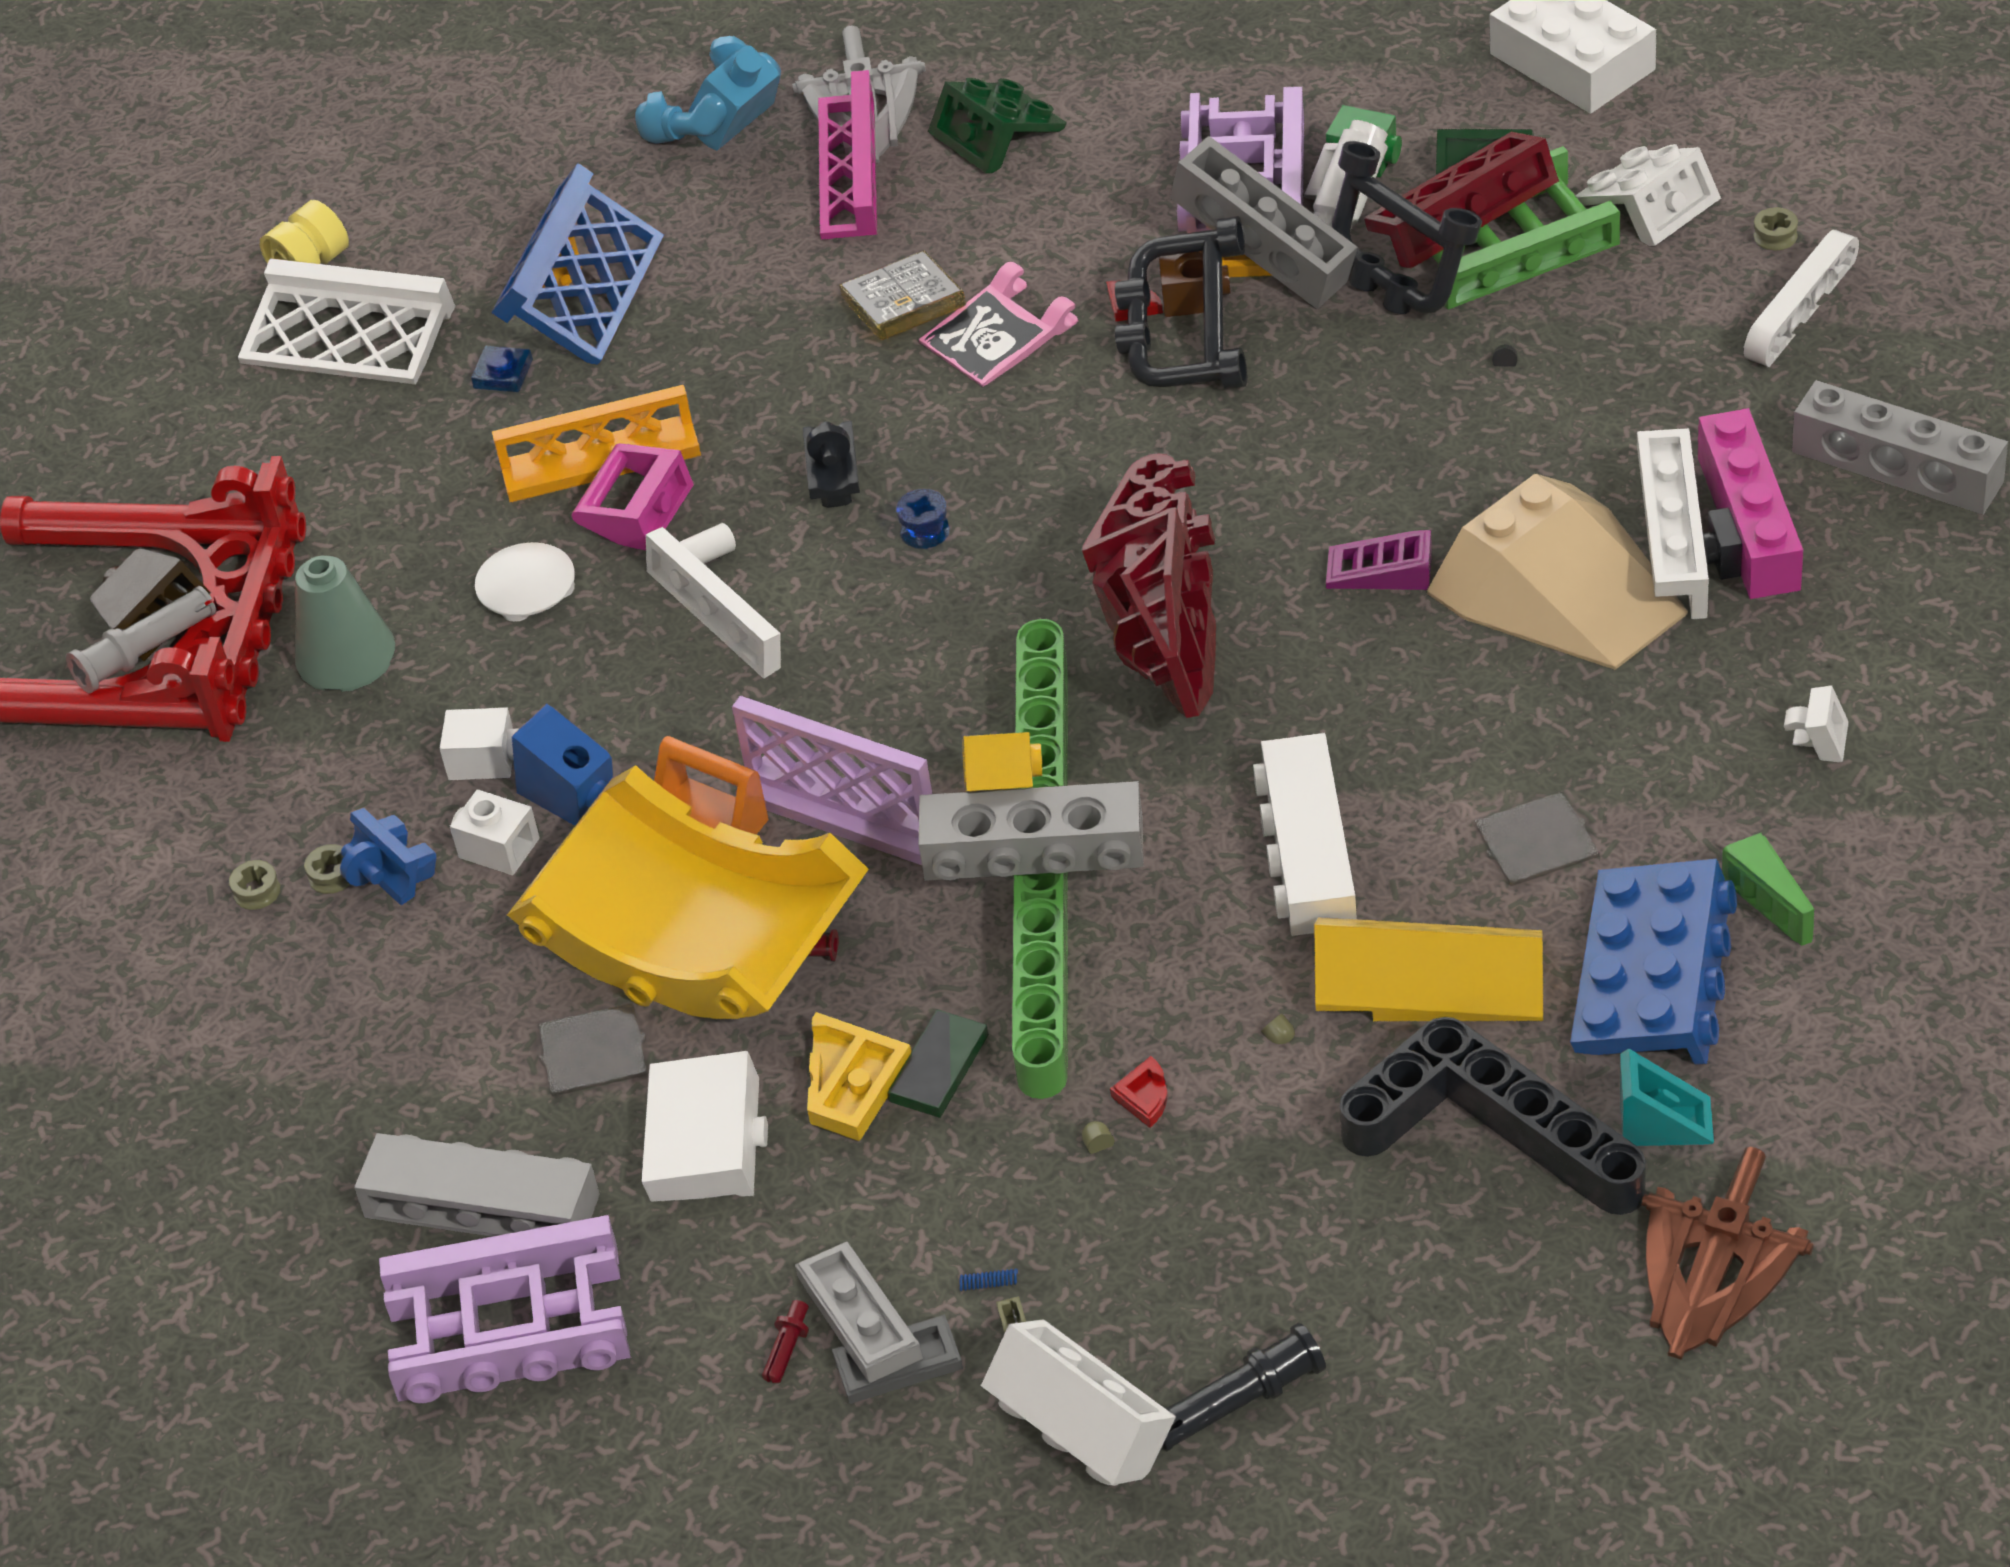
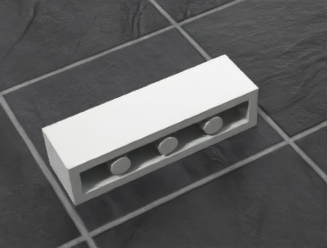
[1253,733,1357,936]

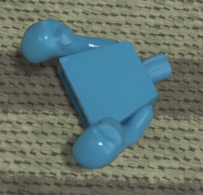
[635,36,781,151]

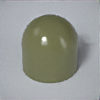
[1261,1013,1295,1044]
[1082,1121,1115,1154]

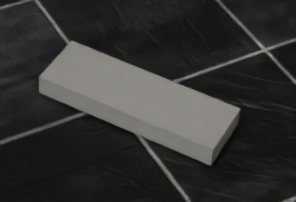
[795,1242,923,1383]

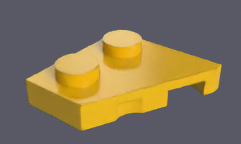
[807,1012,911,1141]

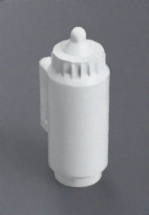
[1304,120,1388,232]

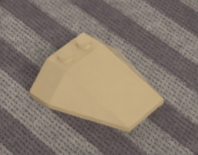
[1427,474,1688,670]

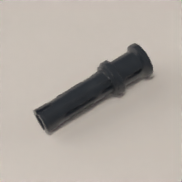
[1162,1322,1326,1452]

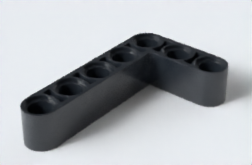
[1339,1017,1646,1215]

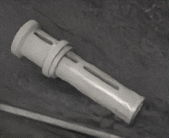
[66,586,216,693]

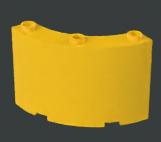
[507,765,869,1019]

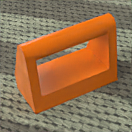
[654,736,769,835]

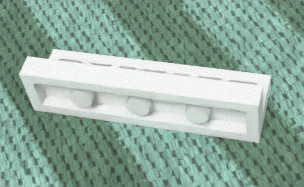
[1637,428,1709,619]

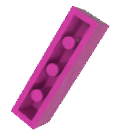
[1698,408,1803,599]

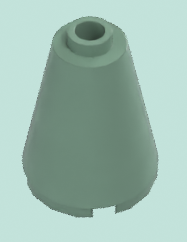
[295,556,396,692]

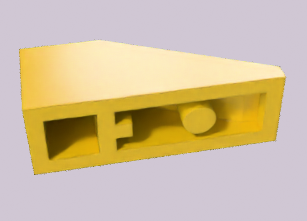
[962,732,1042,792]

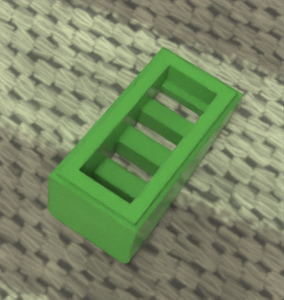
[1722,833,1814,946]

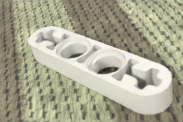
[1744,230,1859,367]

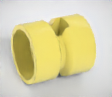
[259,200,349,264]

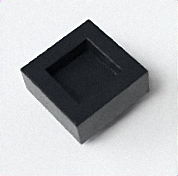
[1703,507,1742,580]

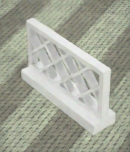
[238,259,455,384]

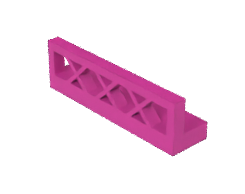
[818,70,877,240]

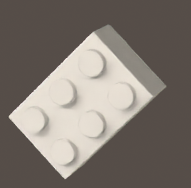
[1490,0,1656,114]

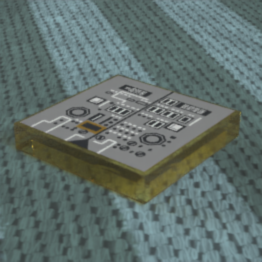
[839,250,966,340]

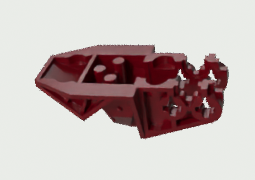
[1082,453,1216,718]

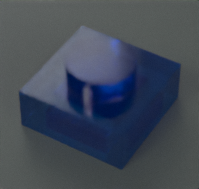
[471,346,533,392]

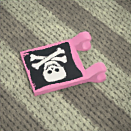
[919,262,1078,387]

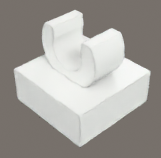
[1784,686,1848,762]

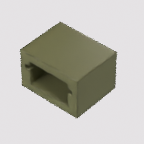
[996,1296,1026,1334]

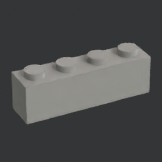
[354,1133,600,1237]

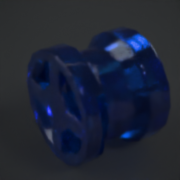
[896,489,950,549]

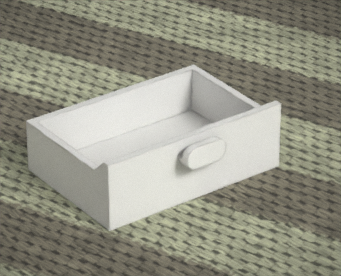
[642,1051,768,1202]

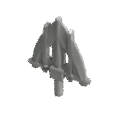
[792,26,926,163]

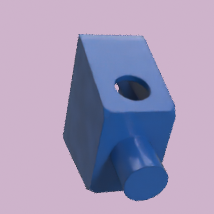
[512,704,613,826]

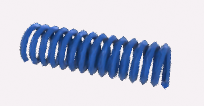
[959,1268,1018,1291]

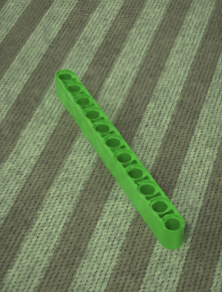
[1012,619,1068,1099]

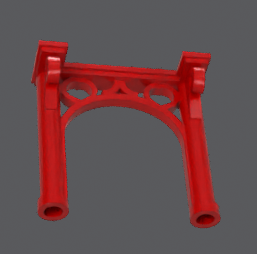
[0,456,306,742]

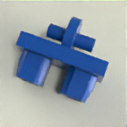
[340,808,436,905]

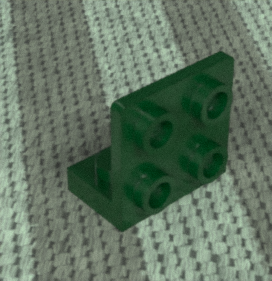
[928,77,1067,173]

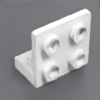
[1576,144,1721,246]

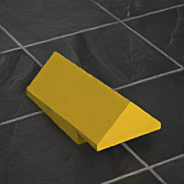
[1314,917,1543,1021]

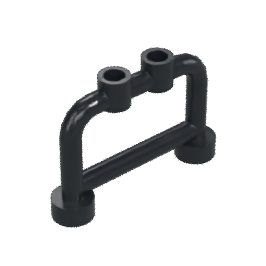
[1332,141,1482,314]
[1115,216,1248,389]

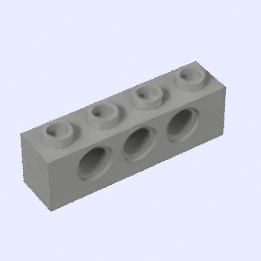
[1170,136,1358,309]
[1792,380,2008,515]
[918,781,1144,881]

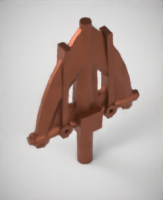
[1641,1147,1814,1360]

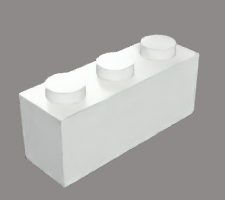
[981,1319,1176,1486]

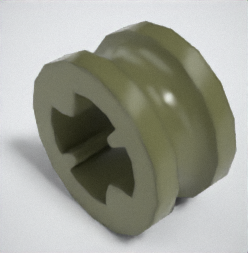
[1753,207,1798,251]
[304,844,350,894]
[229,860,280,910]

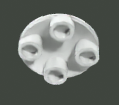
[475,542,575,622]

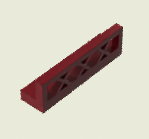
[1364,132,1559,269]

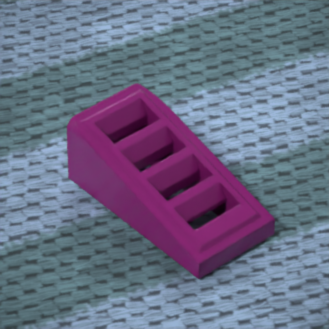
[1326,530,1432,590]

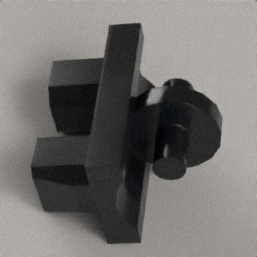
[803,421,860,508]

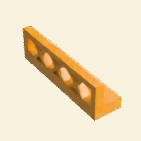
[492,385,701,502]

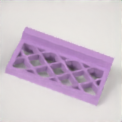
[732,696,932,865]

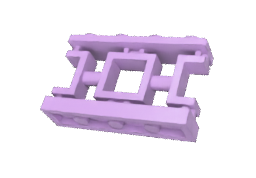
[1177,87,1304,233]
[379,1215,631,1403]

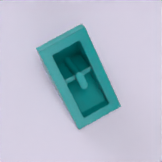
[1620,1049,1714,1146]

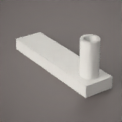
[646,523,781,678]

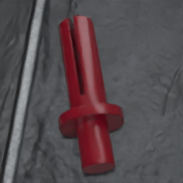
[762,1300,809,1383]

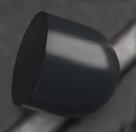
[1492,344,1518,367]

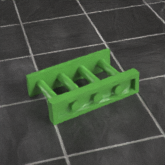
[1432,146,1620,310]

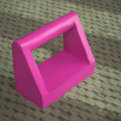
[571,443,694,551]

